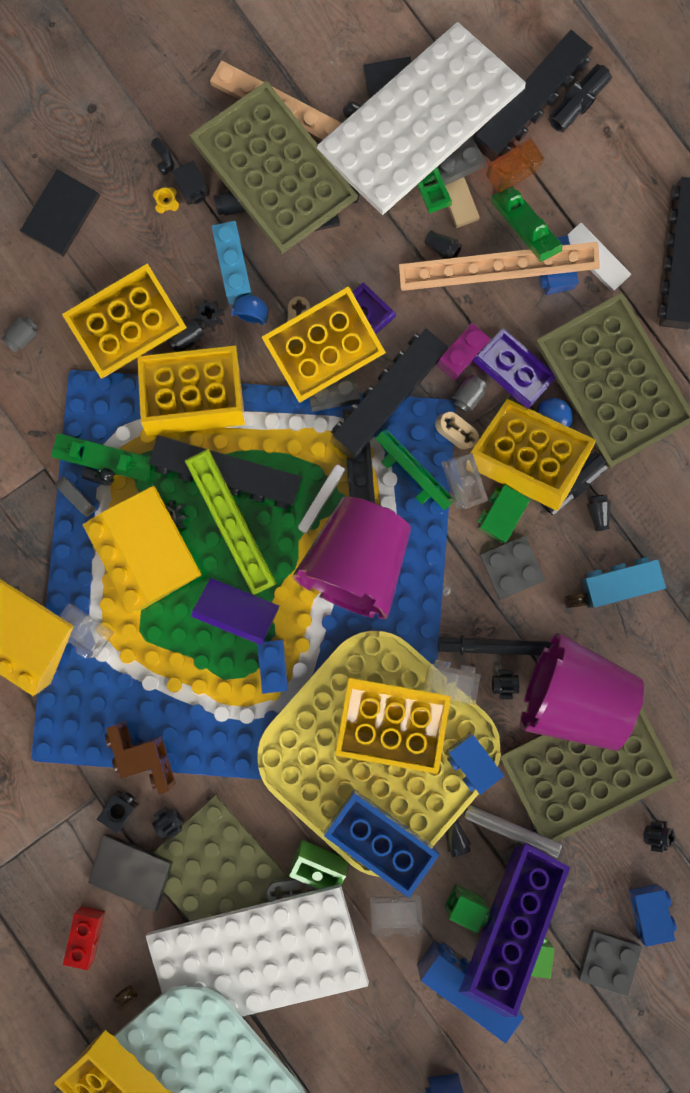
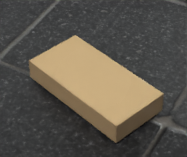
[445,177,480,228]

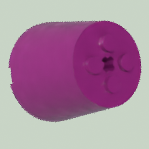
[292,497,411,619]
[520,632,644,751]

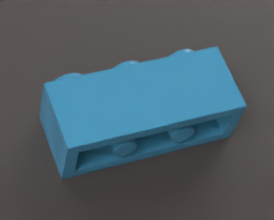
[212,221,252,305]
[581,557,666,608]

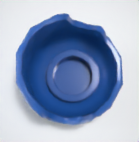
[231,295,269,325]
[535,398,573,428]

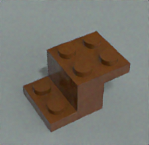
[105,721,176,795]

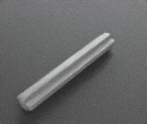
[465,805,562,858]

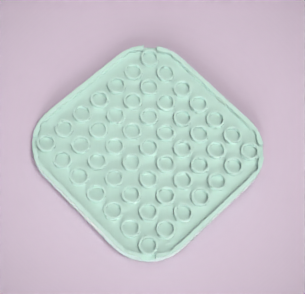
[114,985,305,1093]

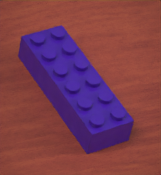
[459,843,570,1017]

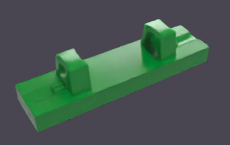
[416,167,452,214]
[491,186,562,262]
[375,430,455,511]
[51,433,152,483]

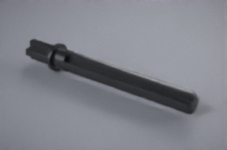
[438,635,552,656]

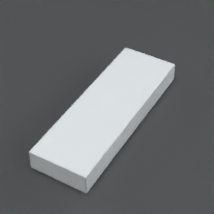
[568,223,631,293]
[298,464,345,535]

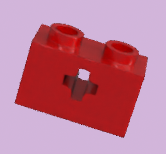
[63,906,105,971]

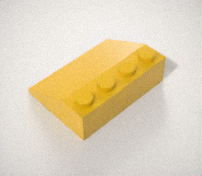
[62,263,187,379]
[262,286,386,403]
[137,345,245,436]
[470,399,596,511]
[83,486,202,614]
[0,579,74,696]
[335,678,451,774]
[54,1030,172,1093]

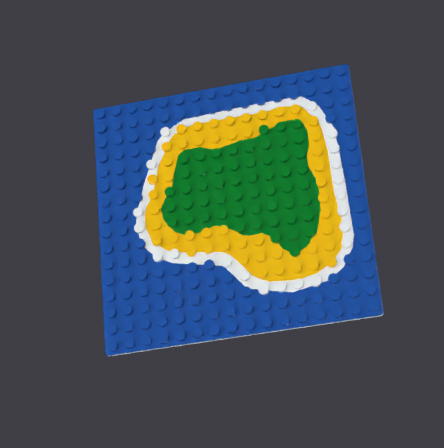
[31,370,456,780]

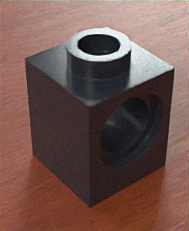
[172,160,209,205]
[96,790,139,834]

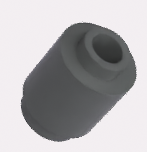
[1,316,38,352]
[452,375,487,413]

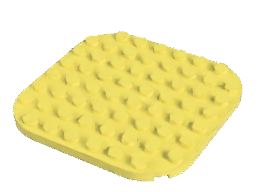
[258,631,501,877]

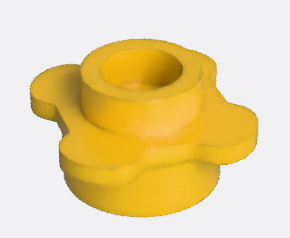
[153,187,179,214]

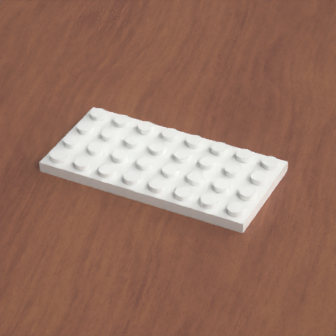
[317,22,526,215]
[146,884,369,1016]

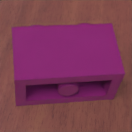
[437,323,491,381]

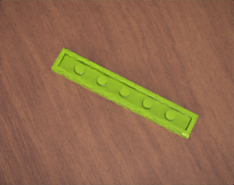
[185,449,276,595]

